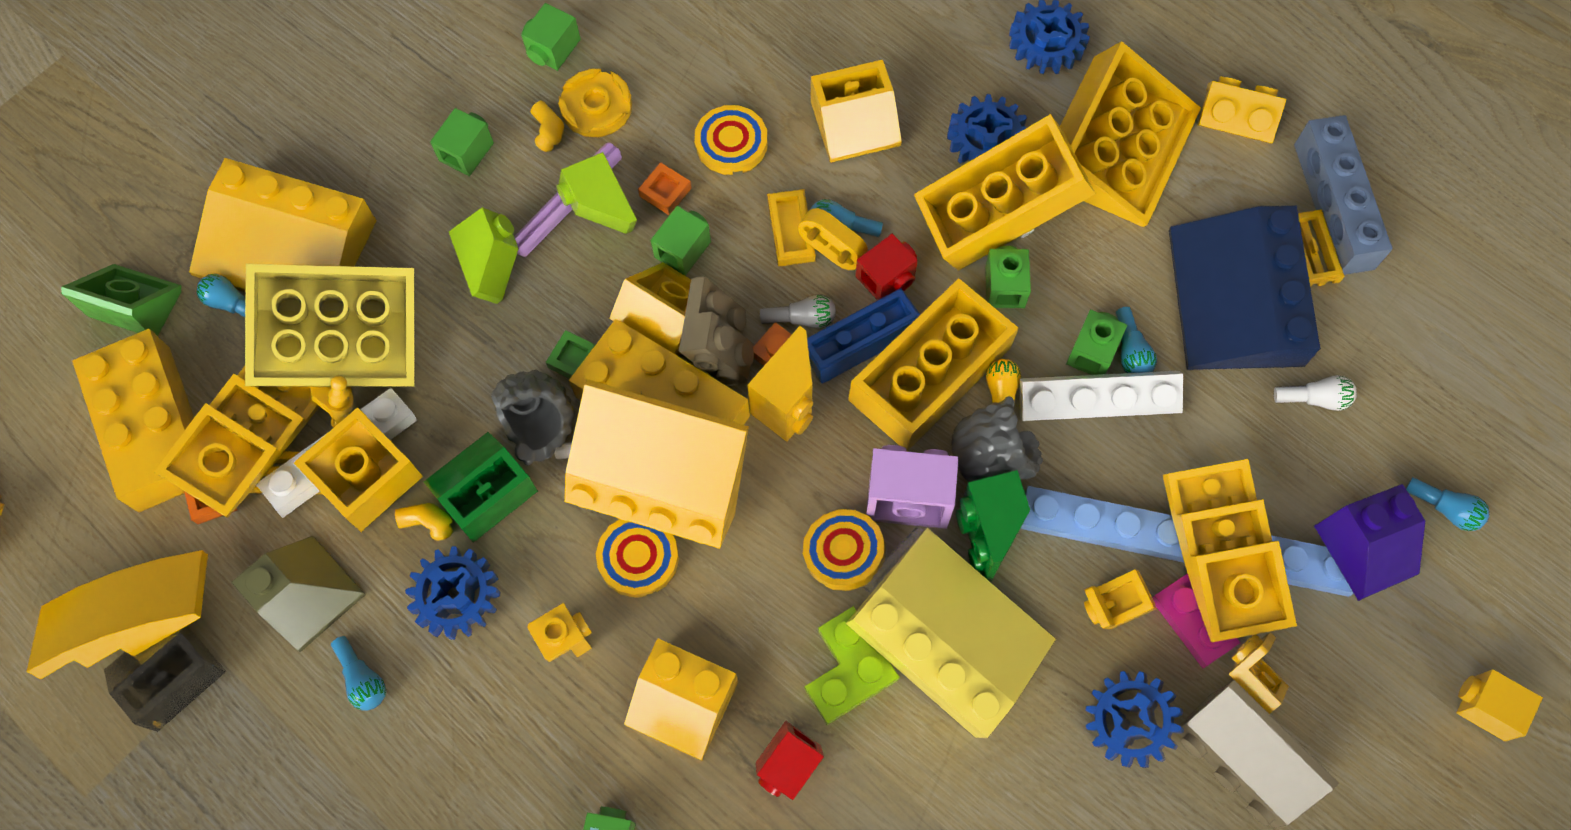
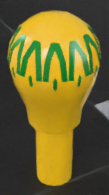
[986,359,1022,404]

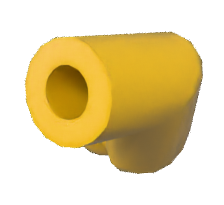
[530,100,565,152]
[395,503,453,541]

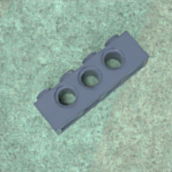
[1294,115,1393,275]

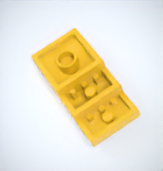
[153,366,320,518]
[1163,459,1297,642]
[26,550,208,679]

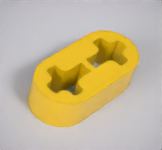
[798,208,868,270]

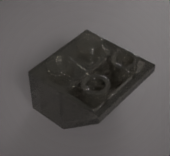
[104,626,226,732]

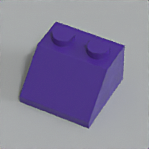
[1314,484,1426,601]

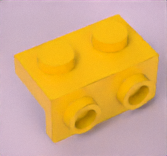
[1197,76,1287,144]
[1229,632,1289,714]

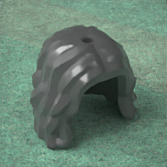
[491,370,575,466]
[951,396,1043,482]

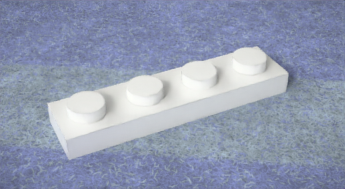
[1020,371,1183,421]
[256,388,417,518]

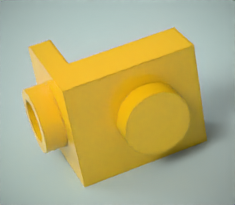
[1084,569,1157,630]
[527,603,592,662]

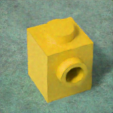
[1456,669,1543,741]

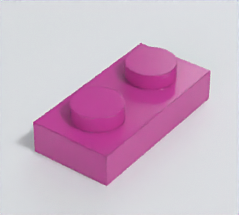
[1152,573,1240,669]

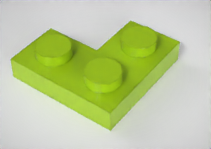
[804,606,900,725]

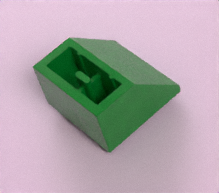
[423,432,538,543]
[956,470,1030,582]

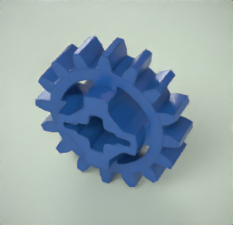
[1009,0,1090,74]
[947,94,1028,164]
[405,546,501,640]
[1085,671,1184,768]

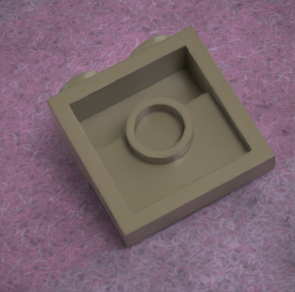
[679,276,754,386]

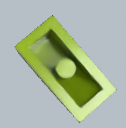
[556,152,637,234]
[449,207,519,304]

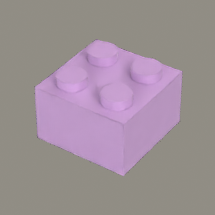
[866,445,958,529]

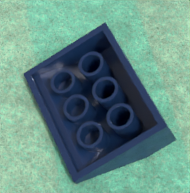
[1169,205,1321,370]

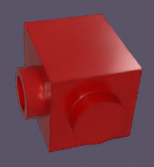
[855,233,918,301]
[755,721,824,800]

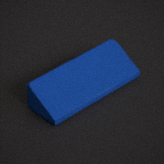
[807,288,920,384]

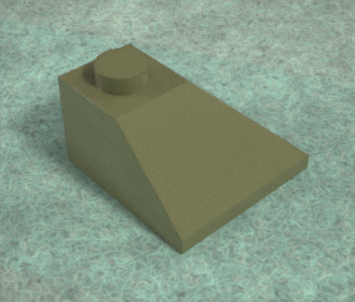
[231,536,366,652]

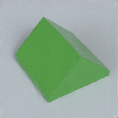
[61,264,182,336]

